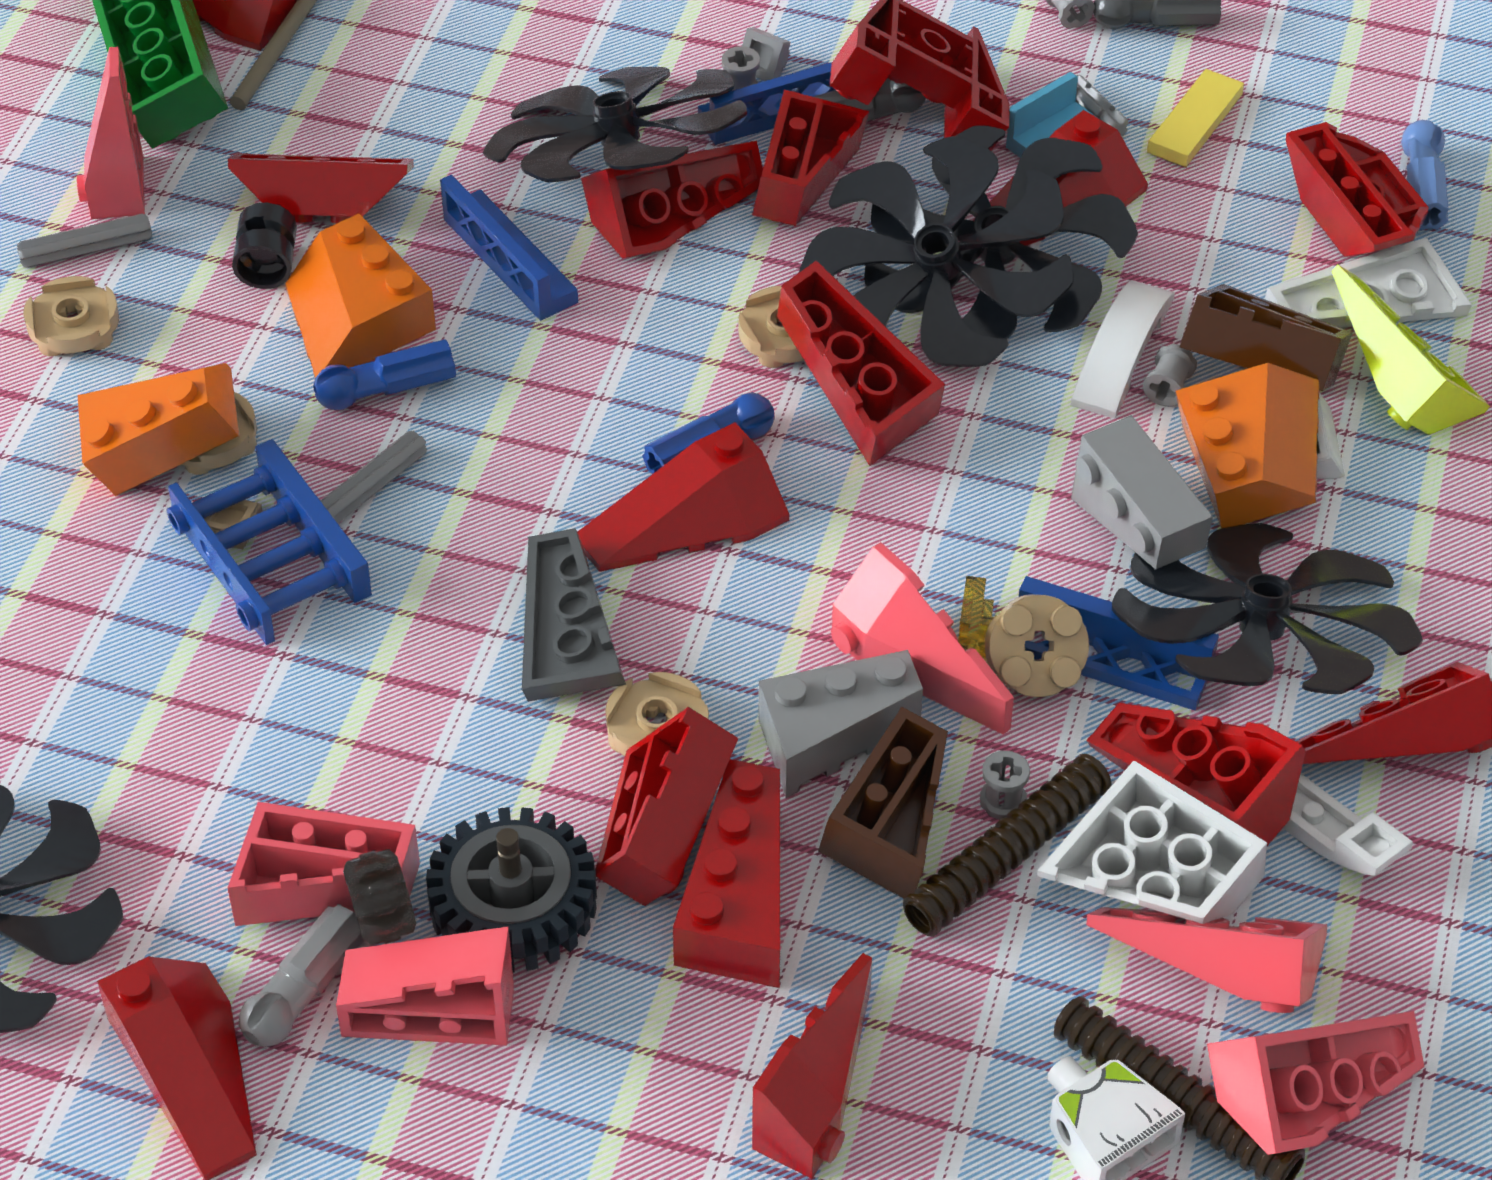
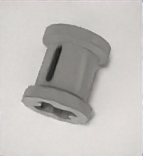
[1046,0,1095,29]
[722,46,760,91]
[1143,344,1197,407]
[980,751,1030,820]

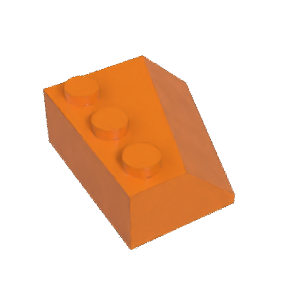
[285,213,436,378]
[77,363,239,496]
[1175,363,1320,529]

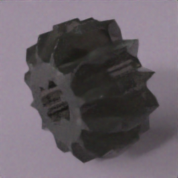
[343,849,416,945]

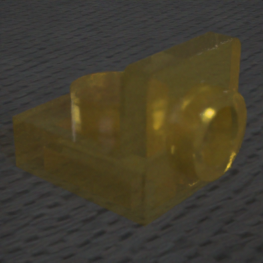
[958,576,994,658]

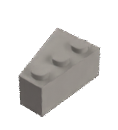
[1071,415,1213,569]
[758,650,923,798]

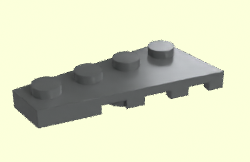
[522,528,626,702]

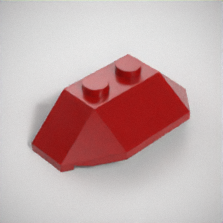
[1285,122,1429,257]
[228,153,414,224]

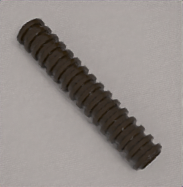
[903,754,1112,937]
[1054,996,1305,1180]

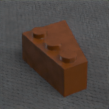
[1179,284,1352,391]
[818,707,948,899]

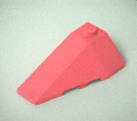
[77,47,145,219]
[831,542,1014,734]
[1086,907,1327,1013]
[1207,1011,1424,1155]

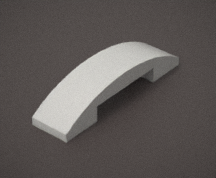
[1071,280,1175,419]
[1283,774,1413,876]

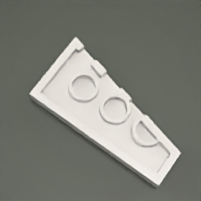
[1265,237,1472,328]

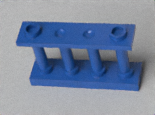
[166,439,372,645]

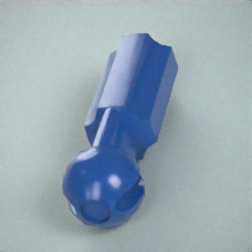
[313,339,456,410]
[642,392,775,474]

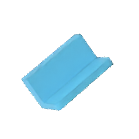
[1006,72,1098,158]

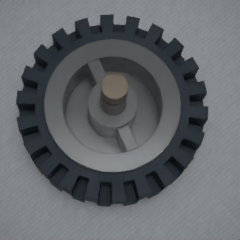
[426,807,597,973]

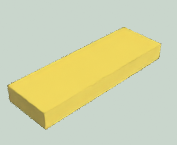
[1147,69,1244,167]

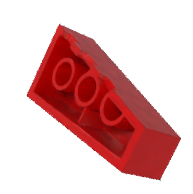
[777,261,945,466]
[673,759,780,988]

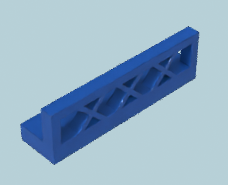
[698,62,835,145]
[440,174,579,321]
[1019,576,1219,711]

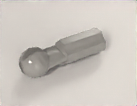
[239,904,368,1047]

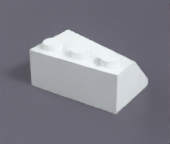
[1037,761,1267,924]

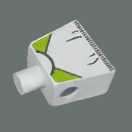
[1047,1056,1185,1180]

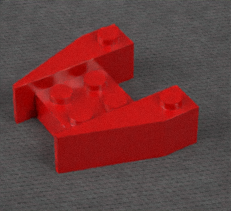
[830,0,1009,151]

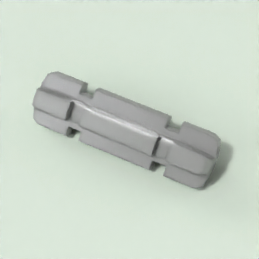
[1075,75,1129,136]

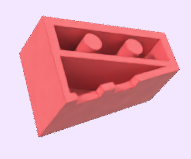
[228,802,420,926]
[336,927,514,1046]

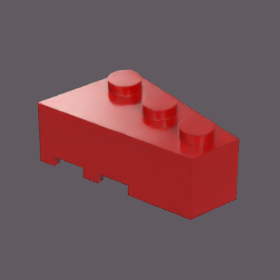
[752,89,869,226]
[595,707,738,906]

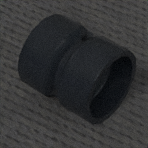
[232,202,297,289]

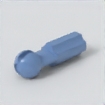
[1401,119,1449,231]

